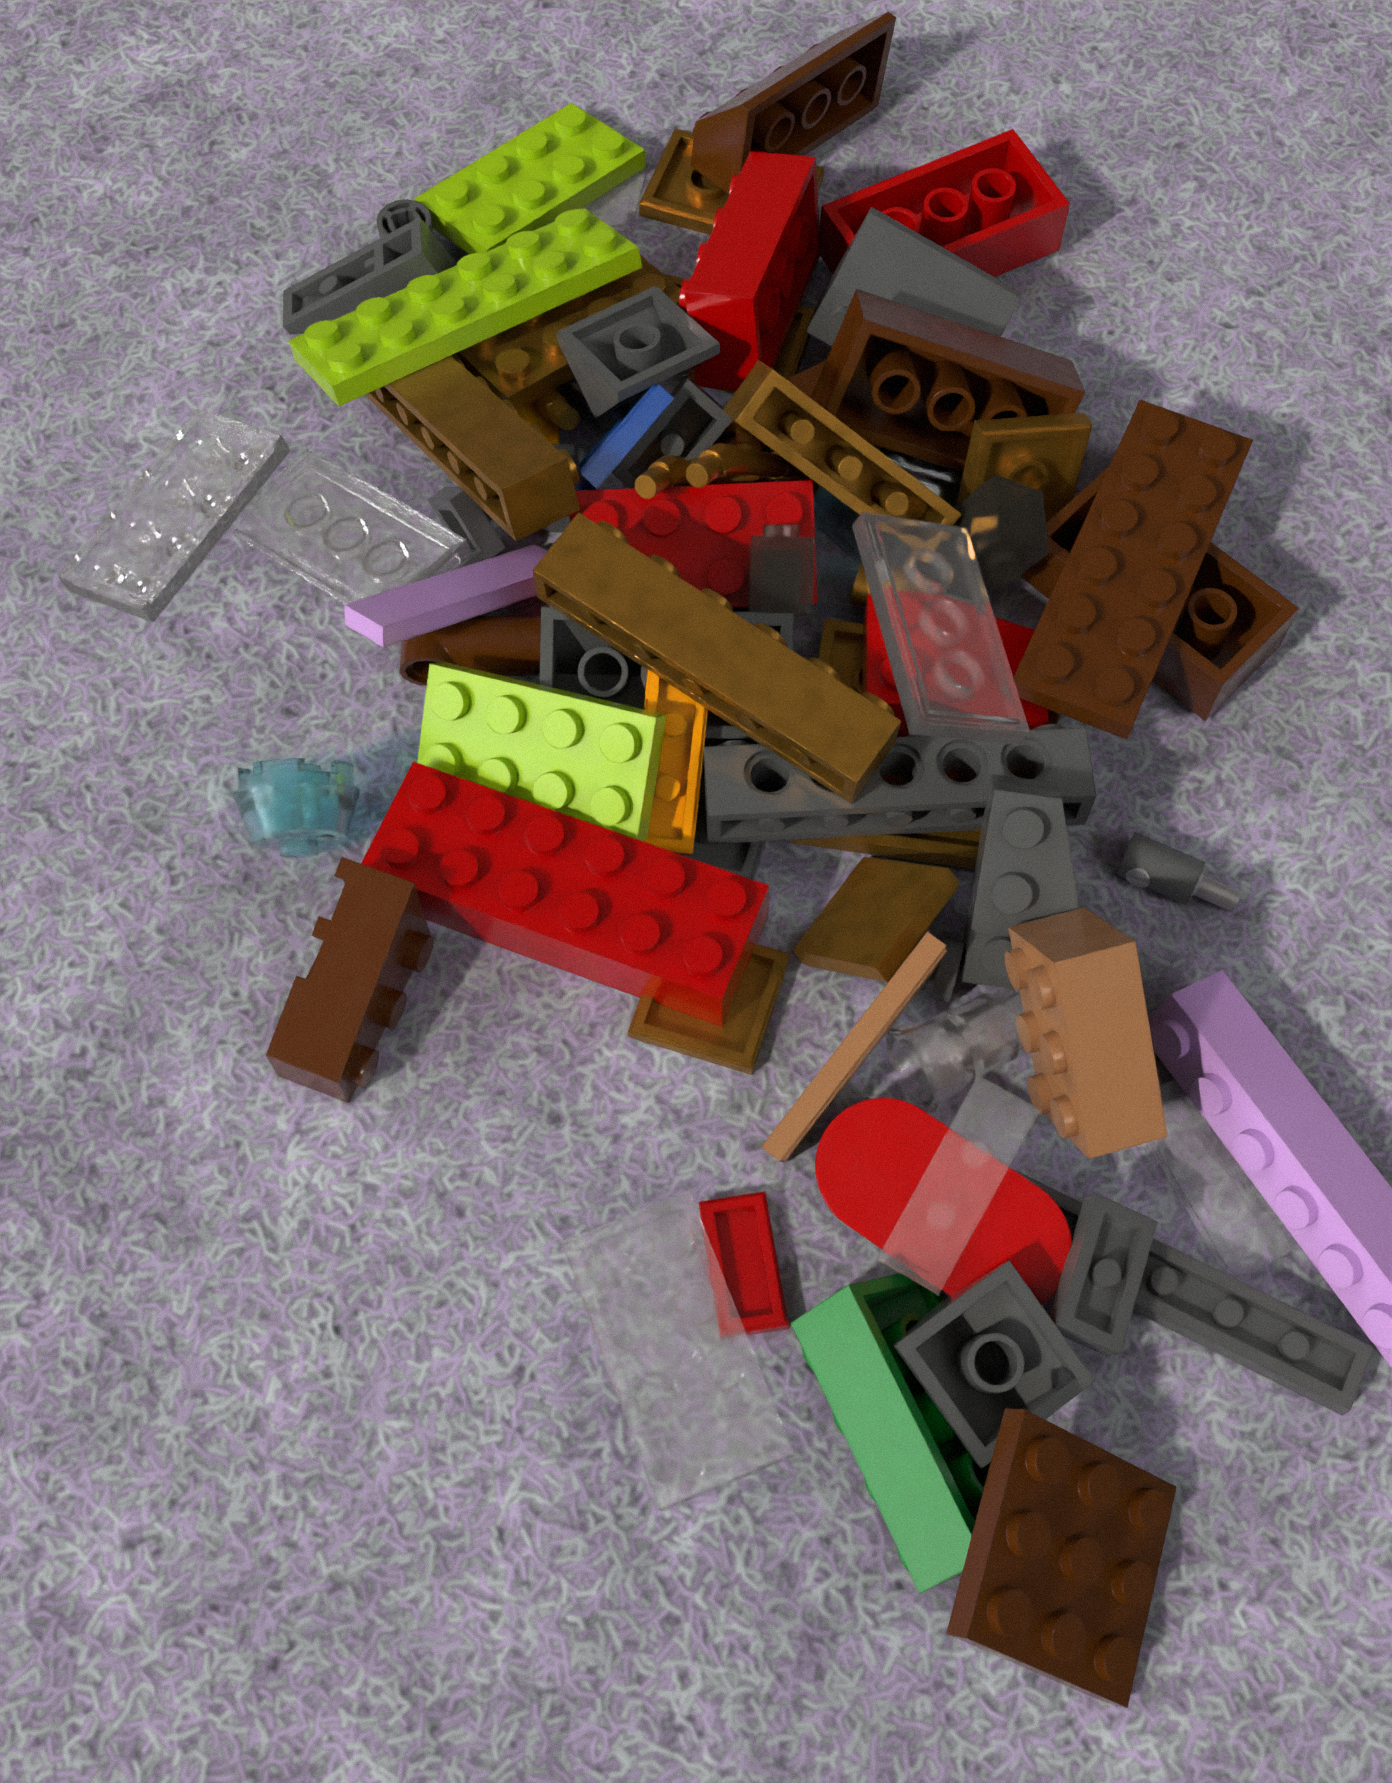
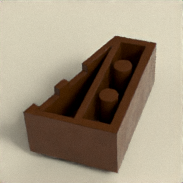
[266,857,434,1103]

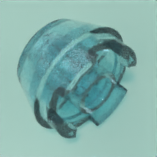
[232,758,361,858]

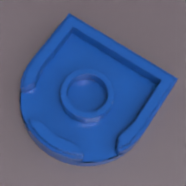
[574,384,674,491]

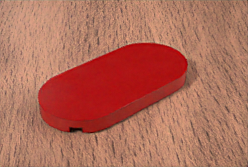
[815,1098,1072,1305]

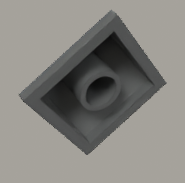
[556,285,720,419]
[893,1260,1095,1468]

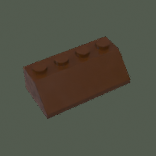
[690,12,896,194]

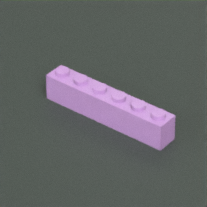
[1148,970,1392,1368]

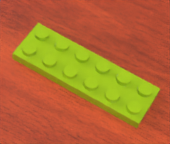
[288,208,643,407]

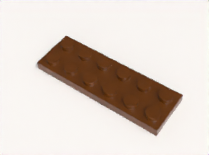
[1008,399,1253,740]

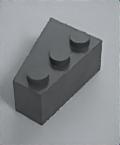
[960,774,1079,990]

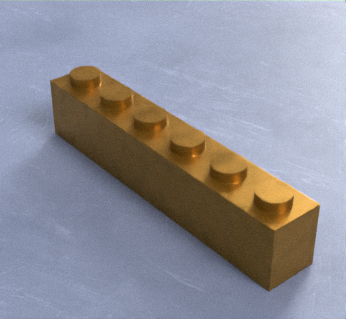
[365,354,580,541]
[533,512,901,804]

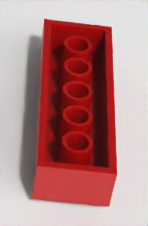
[361,761,769,1027]

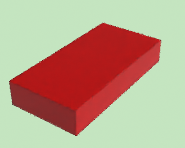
[699,1191,789,1340]

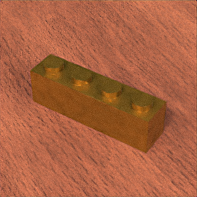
[722,360,961,563]

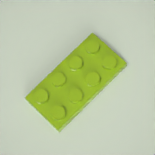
[414,102,645,254]
[417,661,667,841]

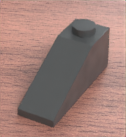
[283,217,457,334]

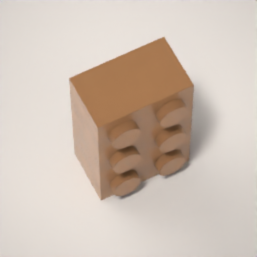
[1005,907,1168,1159]

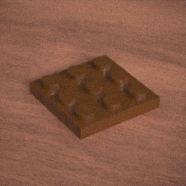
[946,1408,1177,1708]

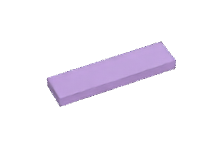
[344,544,547,648]

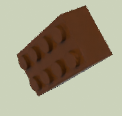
[812,289,1085,472]
[1021,466,1299,721]

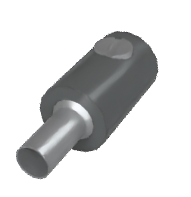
[1115,832,1242,912]

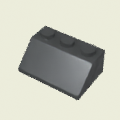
[806,207,1022,346]

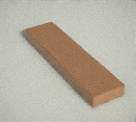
[761,931,947,1162]

